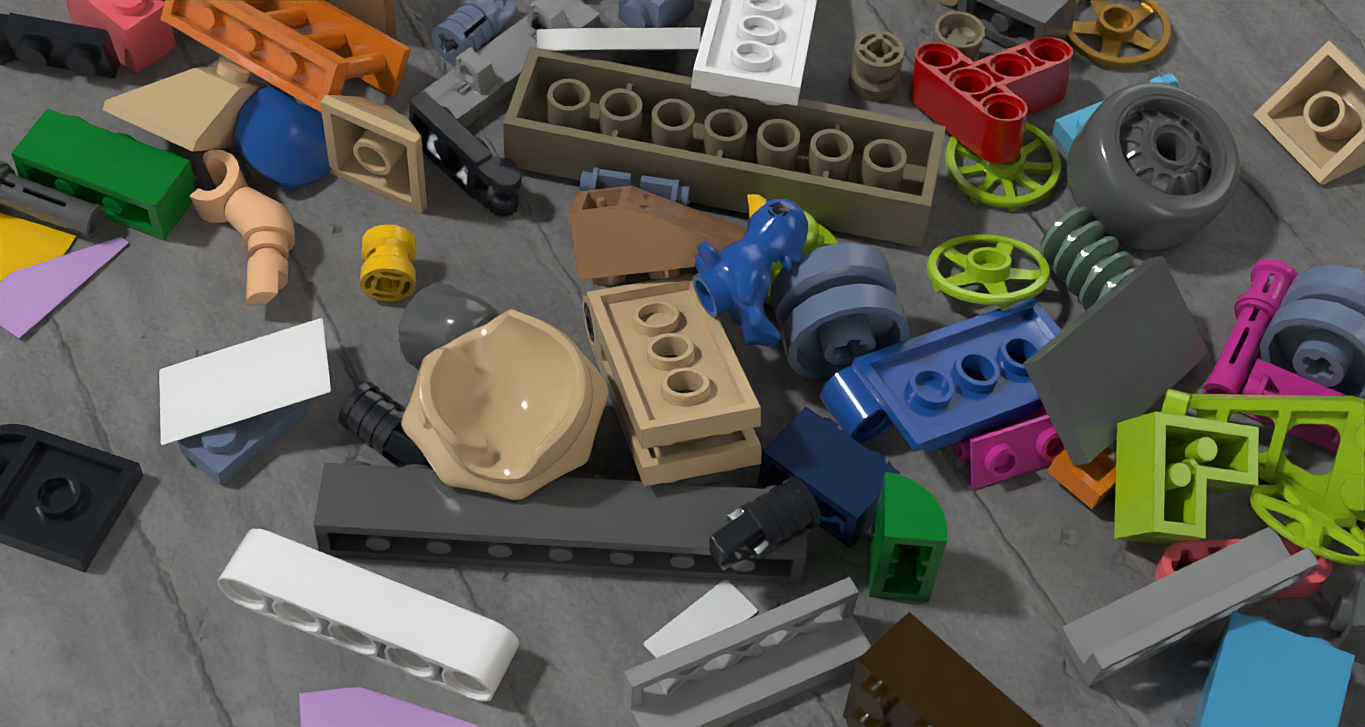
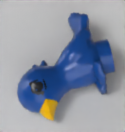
[693,194,808,347]

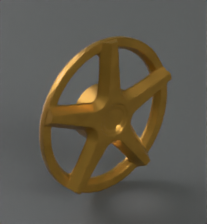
[1065,0,1172,71]

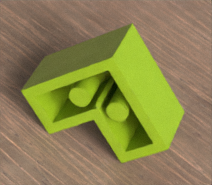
[1114,412,1259,546]

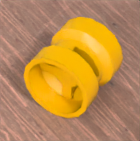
[360,224,417,302]

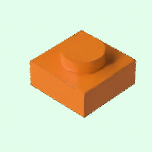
[1047,447,1116,509]

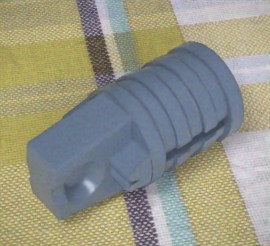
[431,0,518,65]

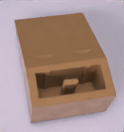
[569,186,747,286]

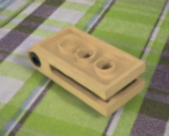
[583,272,761,487]

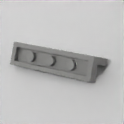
[1058,526,1319,687]
[622,577,871,727]

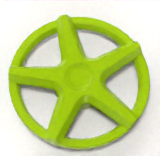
[926,234,1050,311]
[1250,480,1365,566]

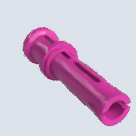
[1202,259,1298,394]

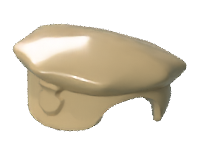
[401,309,609,500]

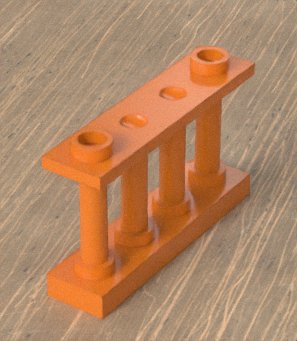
[160,0,411,113]

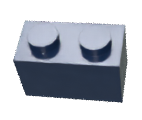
[758,406,900,549]

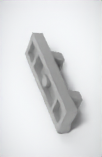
[420,0,600,128]

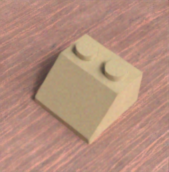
[1253,41,1365,185]

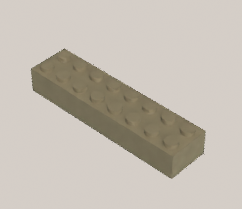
[503,47,946,248]

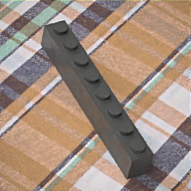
[314,461,807,584]

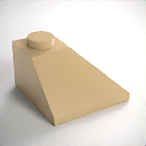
[103,61,268,152]
[320,95,427,214]

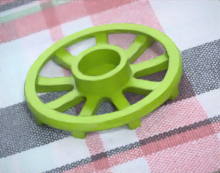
[945,122,1061,212]

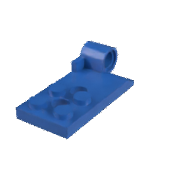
[820,297,1062,452]

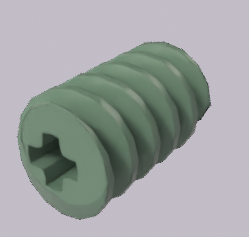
[1040,206,1139,310]

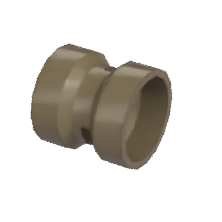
[933,11,985,62]
[848,30,905,102]

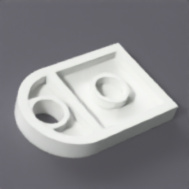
[537,28,701,52]

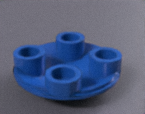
[233,86,332,191]

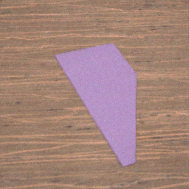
[0,237,129,339]
[299,687,478,727]

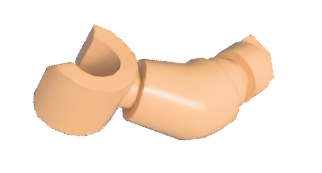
[190,150,295,306]

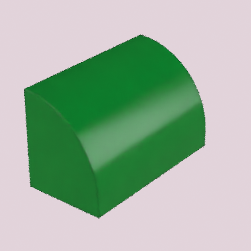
[869,472,947,602]

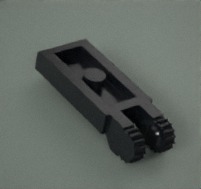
[0,13,121,79]
[409,91,522,218]

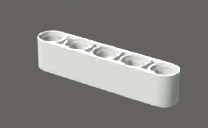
[217,529,520,702]

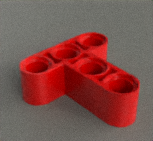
[910,37,1073,164]

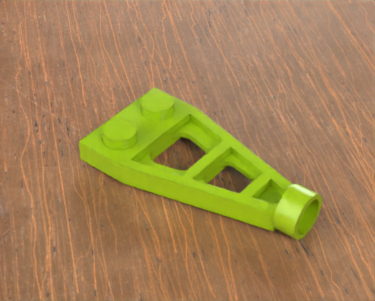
[1161,389,1365,522]

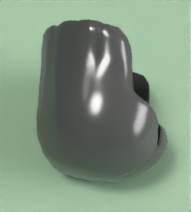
[398,282,500,368]

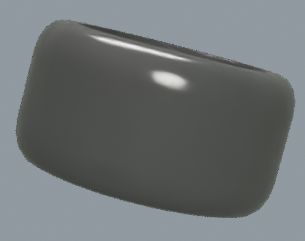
[1067,82,1240,251]

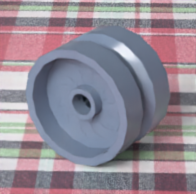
[770,243,910,381]
[1260,264,1365,399]

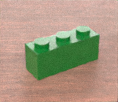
[11,108,196,241]

